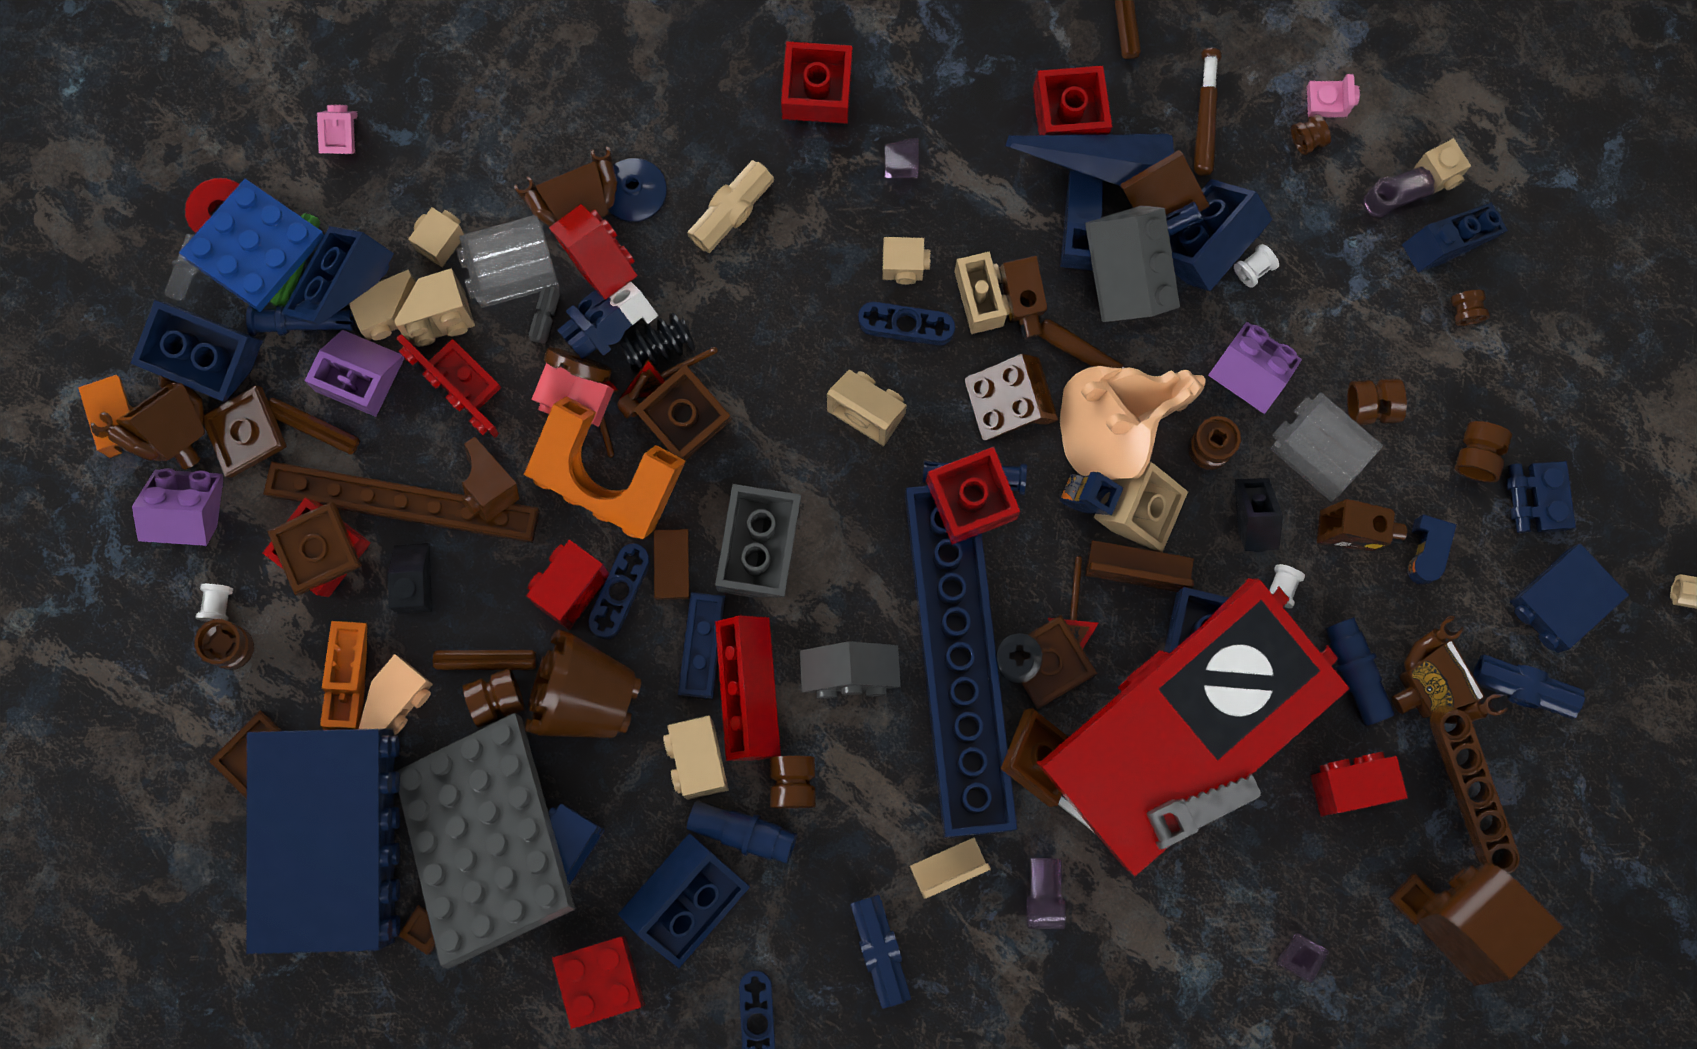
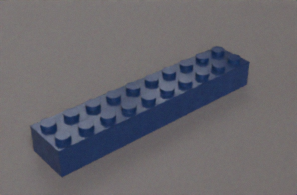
[905,486,1017,839]

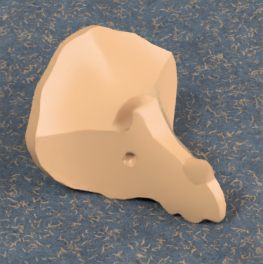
[1060,366,1205,480]

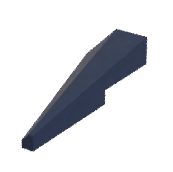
[1005,133,1174,187]

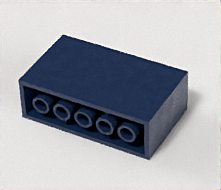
[246,729,400,954]

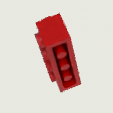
[715,616,781,761]

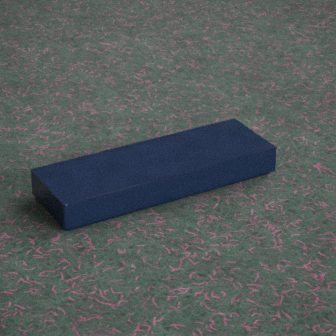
[678,592,726,700]

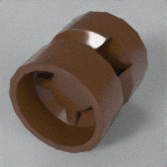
[1347,378,1407,425]
[1188,416,1241,470]
[1455,421,1512,482]
[194,619,254,670]
[462,668,525,728]
[770,756,816,808]

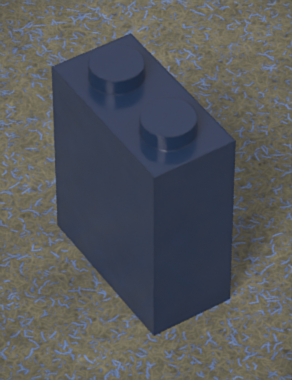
[1510,543,1629,653]

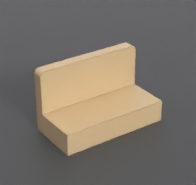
[910,837,991,899]

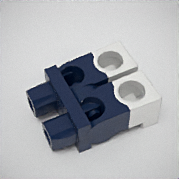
[557,281,659,360]

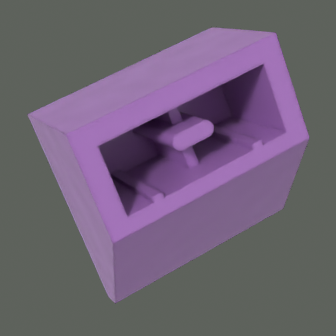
[1208,322,1302,414]
[305,330,404,417]
[132,468,223,546]

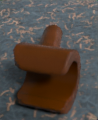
[617,372,649,419]

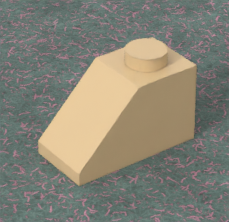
[349,270,416,341]

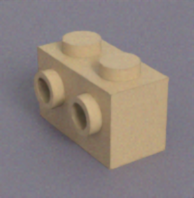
[955,251,1010,334]

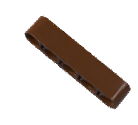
[1430,705,1520,874]

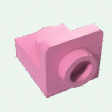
[1307,74,1360,117]
[317,105,357,154]

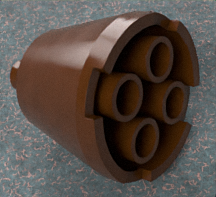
[525,629,641,738]

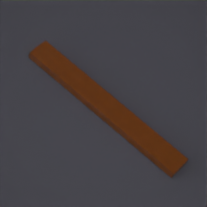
[263,461,540,543]

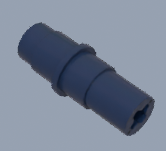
[1325,617,1395,726]
[687,800,797,864]

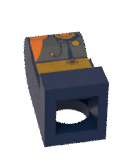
[1060,472,1123,516]
[1407,515,1457,585]

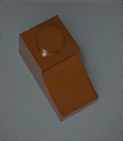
[462,437,520,522]

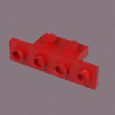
[396,334,501,438]

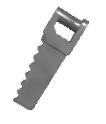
[1146,774,1261,849]

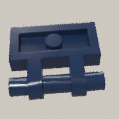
[1506,461,1576,533]

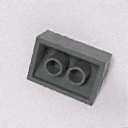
[1085,206,1180,322]
[715,484,801,598]

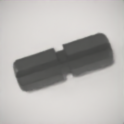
[529,286,560,344]

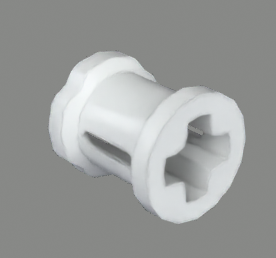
[1234,244,1279,288]
[1269,564,1305,608]
[196,583,233,622]

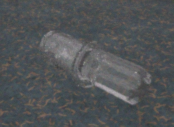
[164,234,199,301]

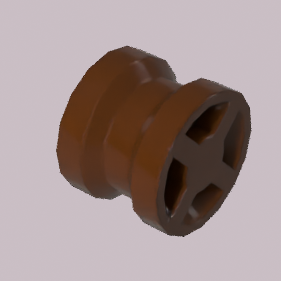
[1291,114,1331,155]
[1450,290,1490,326]

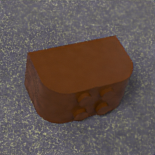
[1418,863,1563,986]

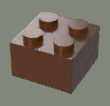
[634,364,733,461]

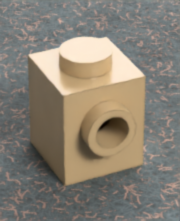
[1414,138,1471,195]
[408,207,465,267]
[882,237,930,285]

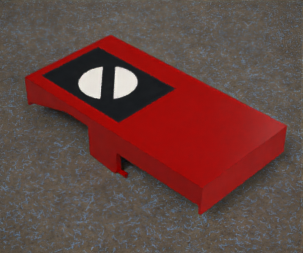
[1036,578,1350,876]

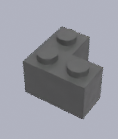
[800,641,901,699]

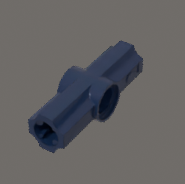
[1472,655,1585,719]
[850,895,911,1009]

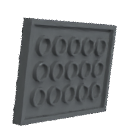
[397,713,575,969]

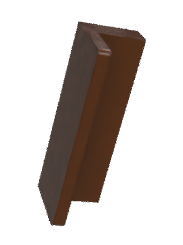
[1085,540,1194,592]

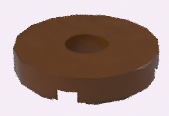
[544,347,613,383]

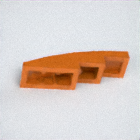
[320,621,367,730]

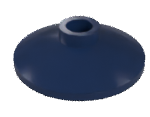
[608,158,667,222]

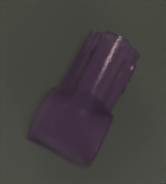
[1363,166,1435,217]
[1027,858,1065,930]

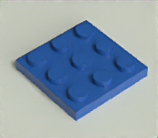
[179,179,324,312]

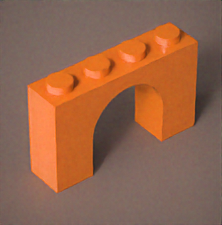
[524,396,686,540]

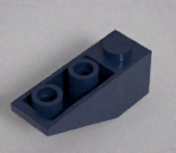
[1060,171,1103,271]
[1402,203,1508,273]

